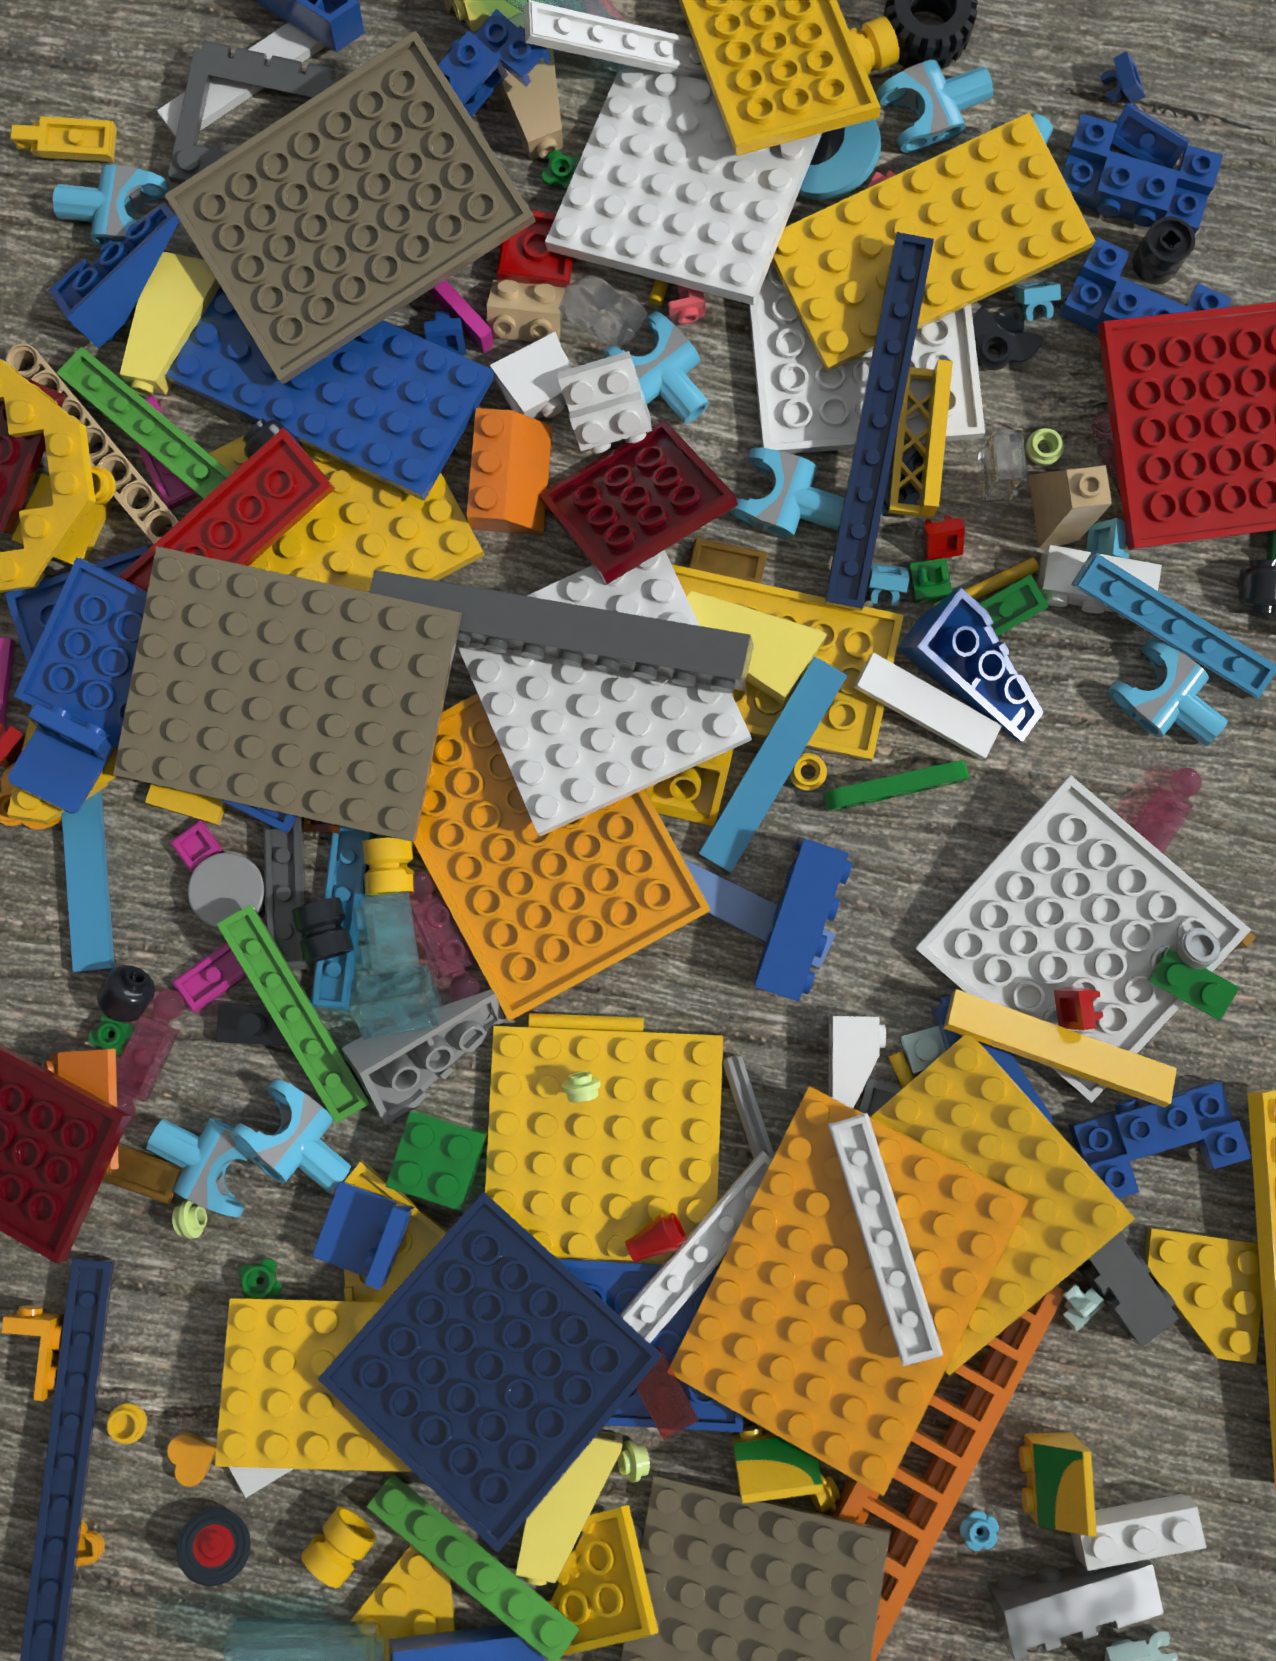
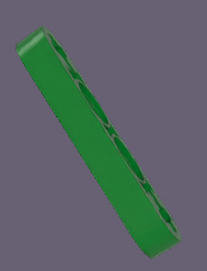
[822,760,970,812]

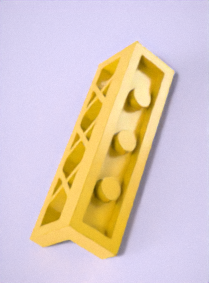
[888,359,953,518]

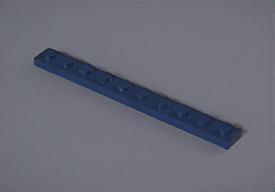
[824,232,934,611]
[20,1258,115,1661]

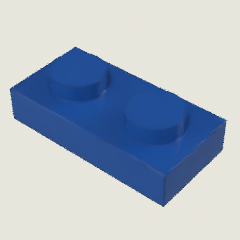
[1112,103,1191,169]

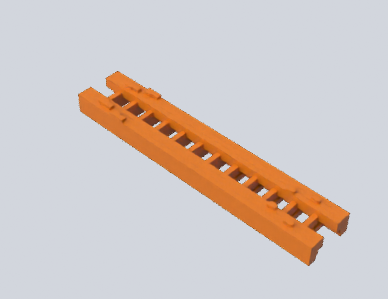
[829,1285,1066,1661]

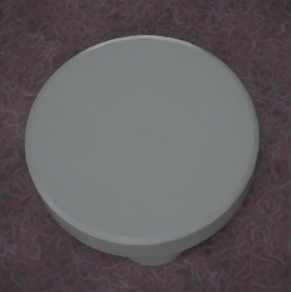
[188,853,265,928]

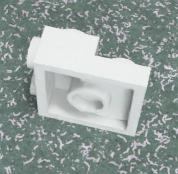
[558,351,652,454]

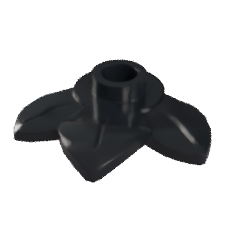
[973,306,1043,370]

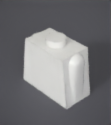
[490,332,573,420]

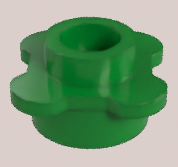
[542,150,580,190]
[88,1013,135,1057]
[239,1258,282,1299]

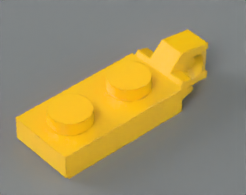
[11,116,117,162]

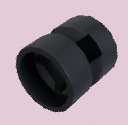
[1132,216,1195,285]
[291,897,354,963]

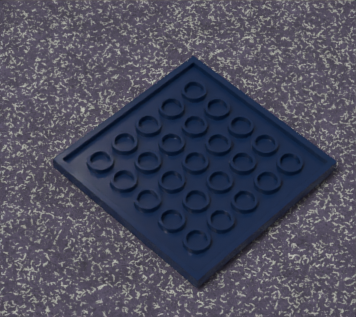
[318,1192,663,1553]

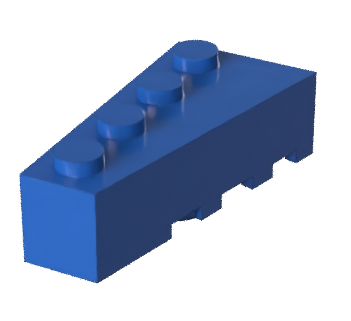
[254,0,365,53]
[753,837,852,1002]

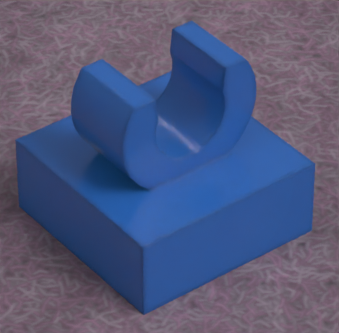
[1100,51,1146,103]
[424,310,467,355]

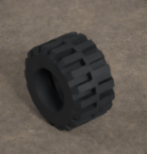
[883,0,978,69]

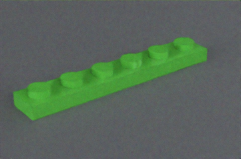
[56,346,232,499]
[216,904,370,1124]
[367,1473,580,1661]

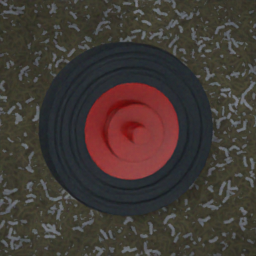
[177,1508,250,1586]

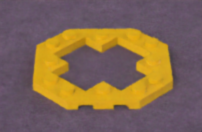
[0,359,96,593]

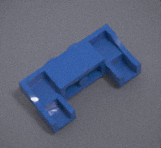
[438,9,551,117]
[1061,114,1223,235]
[1059,237,1232,334]
[1068,1081,1251,1198]

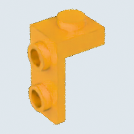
[1,1305,64,1401]

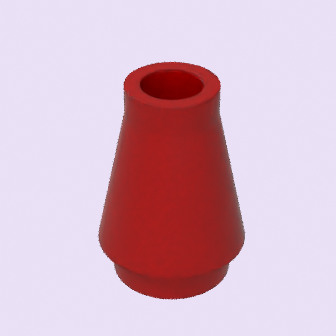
[625,1212,687,1262]

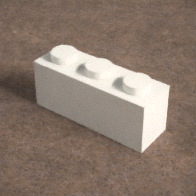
[1037,545,1162,620]
[1071,1494,1206,1571]

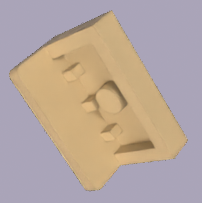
[487,280,566,342]

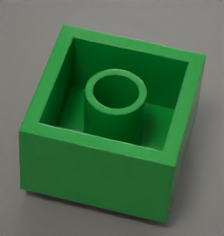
[385,1108,488,1211]

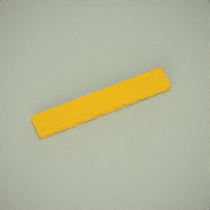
[944,989,1177,1108]

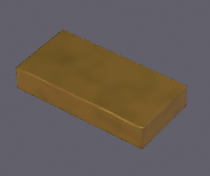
[688,537,767,584]
[102,1143,183,1205]

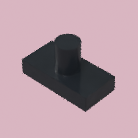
[216,1004,289,1046]

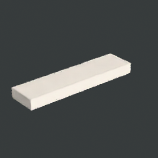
[853,653,1002,760]

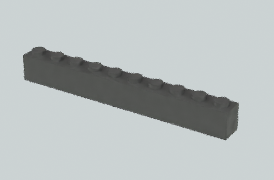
[369,570,754,693]

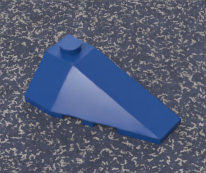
[48,202,180,348]
[897,587,1043,742]

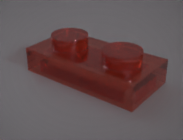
[636,1345,699,1440]

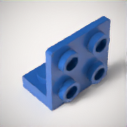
[313,1182,414,1290]

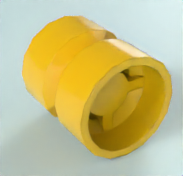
[849,15,899,75]
[362,838,415,896]
[301,1506,377,1588]

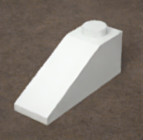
[828,1016,886,1108]

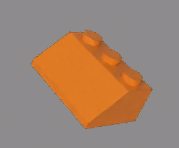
[466,408,553,535]
[43,1049,119,1170]

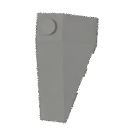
[342,989,505,1125]

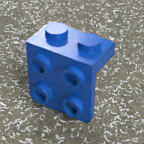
[8,703,115,814]

